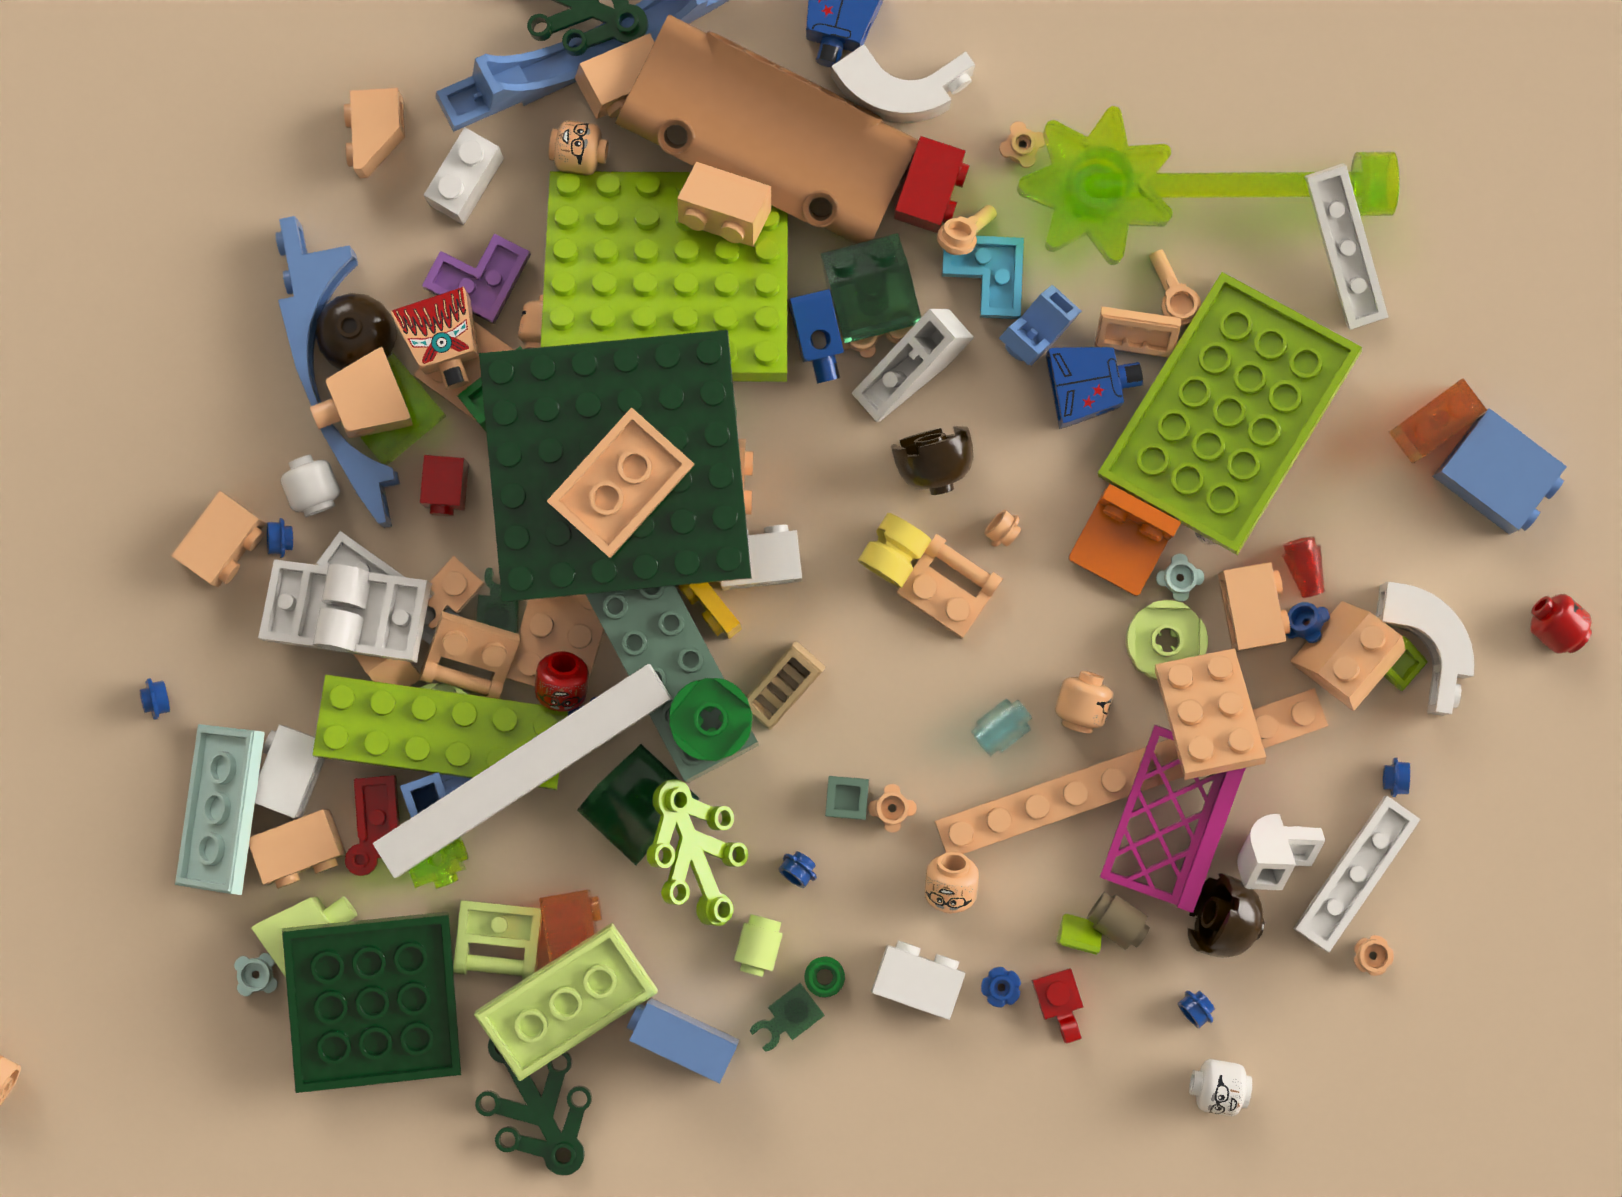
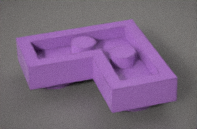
[422,234,531,324]

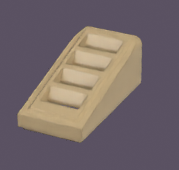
[747,641,826,730]

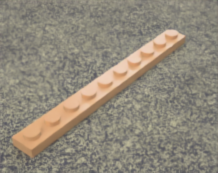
[934,688,1328,854]

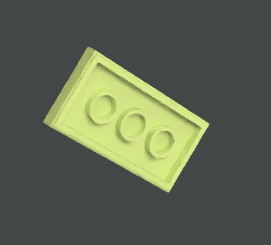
[474,923,658,1081]

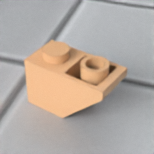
[344,88,405,178]

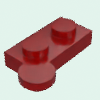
[345,775,400,876]

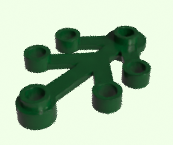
[527,0,648,56]
[475,1039,592,1176]

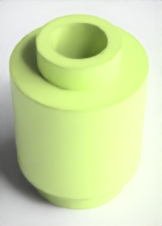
[734,914,783,977]

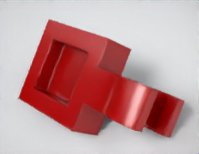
[1031,968,1084,1044]

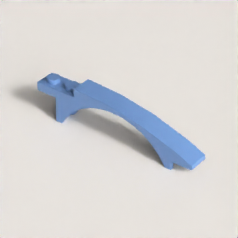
[435,0,729,132]
[276,216,400,528]

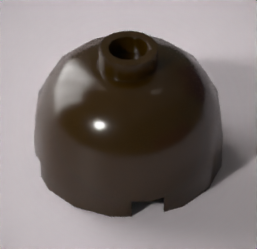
[315,293,397,370]
[891,426,974,495]
[1188,873,1265,958]

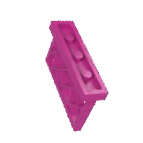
[1100,724,1246,913]

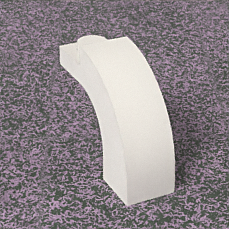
[831,44,975,123]
[1376,582,1474,716]

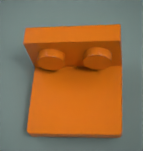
[1068,484,1181,596]

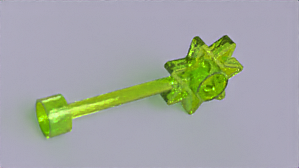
[1017,106,1399,265]

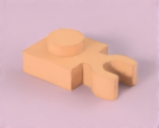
[427,556,485,630]

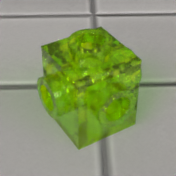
[409,837,469,889]

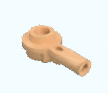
[937,205,997,255]
[1149,249,1201,326]

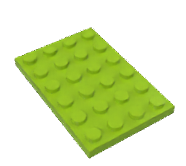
[1098,272,1362,555]

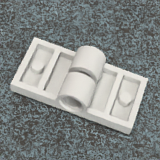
[258,559,432,663]

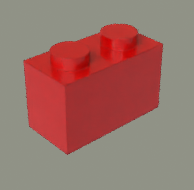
[894,136,970,233]

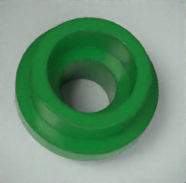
[804,956,845,998]

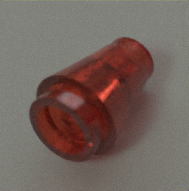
[1282,536,1325,598]

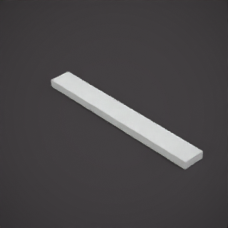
[373,664,672,878]

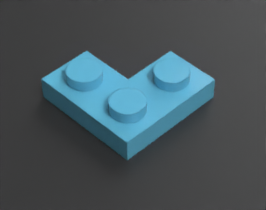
[942,236,1024,319]

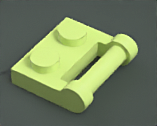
[453,900,543,980]

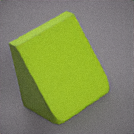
[1384,634,1428,691]
[1056,914,1102,955]

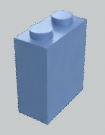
[1432,408,1567,534]
[627,998,739,1084]

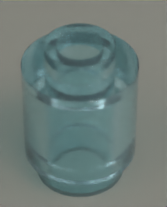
[970,698,1032,757]

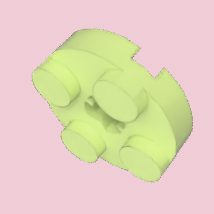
[1126,600,1208,680]

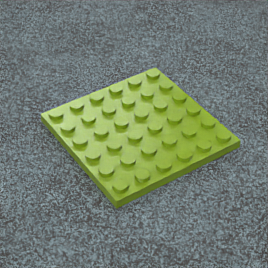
[540,171,788,382]

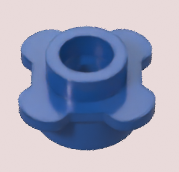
[1286,602,1330,643]
[139,678,170,720]

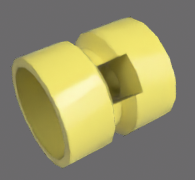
[858,513,931,588]

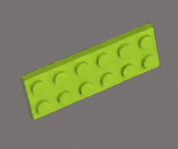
[312,675,568,790]

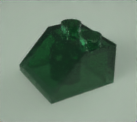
[820,233,921,344]
[577,744,700,865]

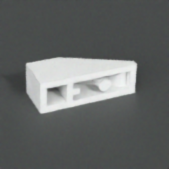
[852,309,974,422]

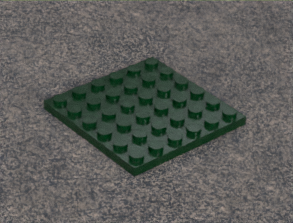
[479,330,752,602]

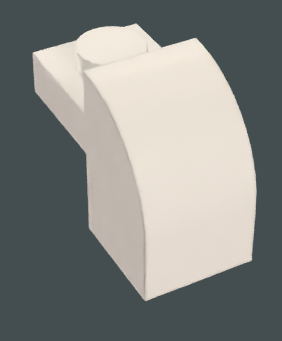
[1237,814,1325,890]

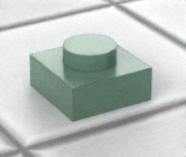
[825,776,869,820]

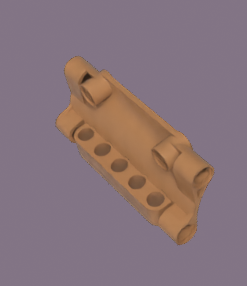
[615,14,919,249]

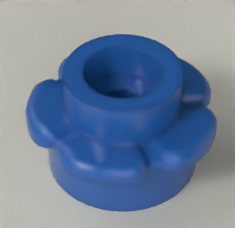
[267,518,293,558]
[1383,758,1410,797]
[778,851,817,888]
[981,967,1021,1008]
[1178,990,1215,1028]

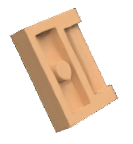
[896,534,1003,639]
[419,611,520,699]

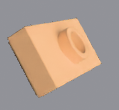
[1094,306,1181,358]

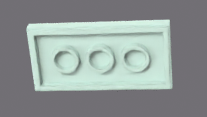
[175,724,265,895]

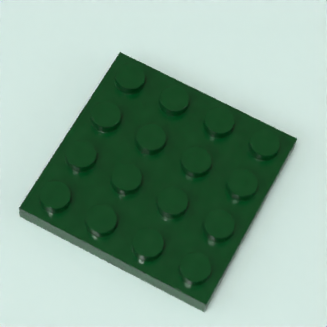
[282,912,461,1093]

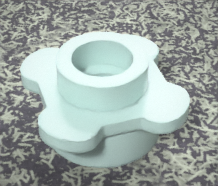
[1156,554,1204,602]
[234,953,278,996]

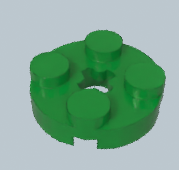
[669,678,753,762]

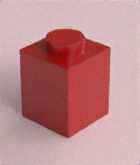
[420,455,469,516]

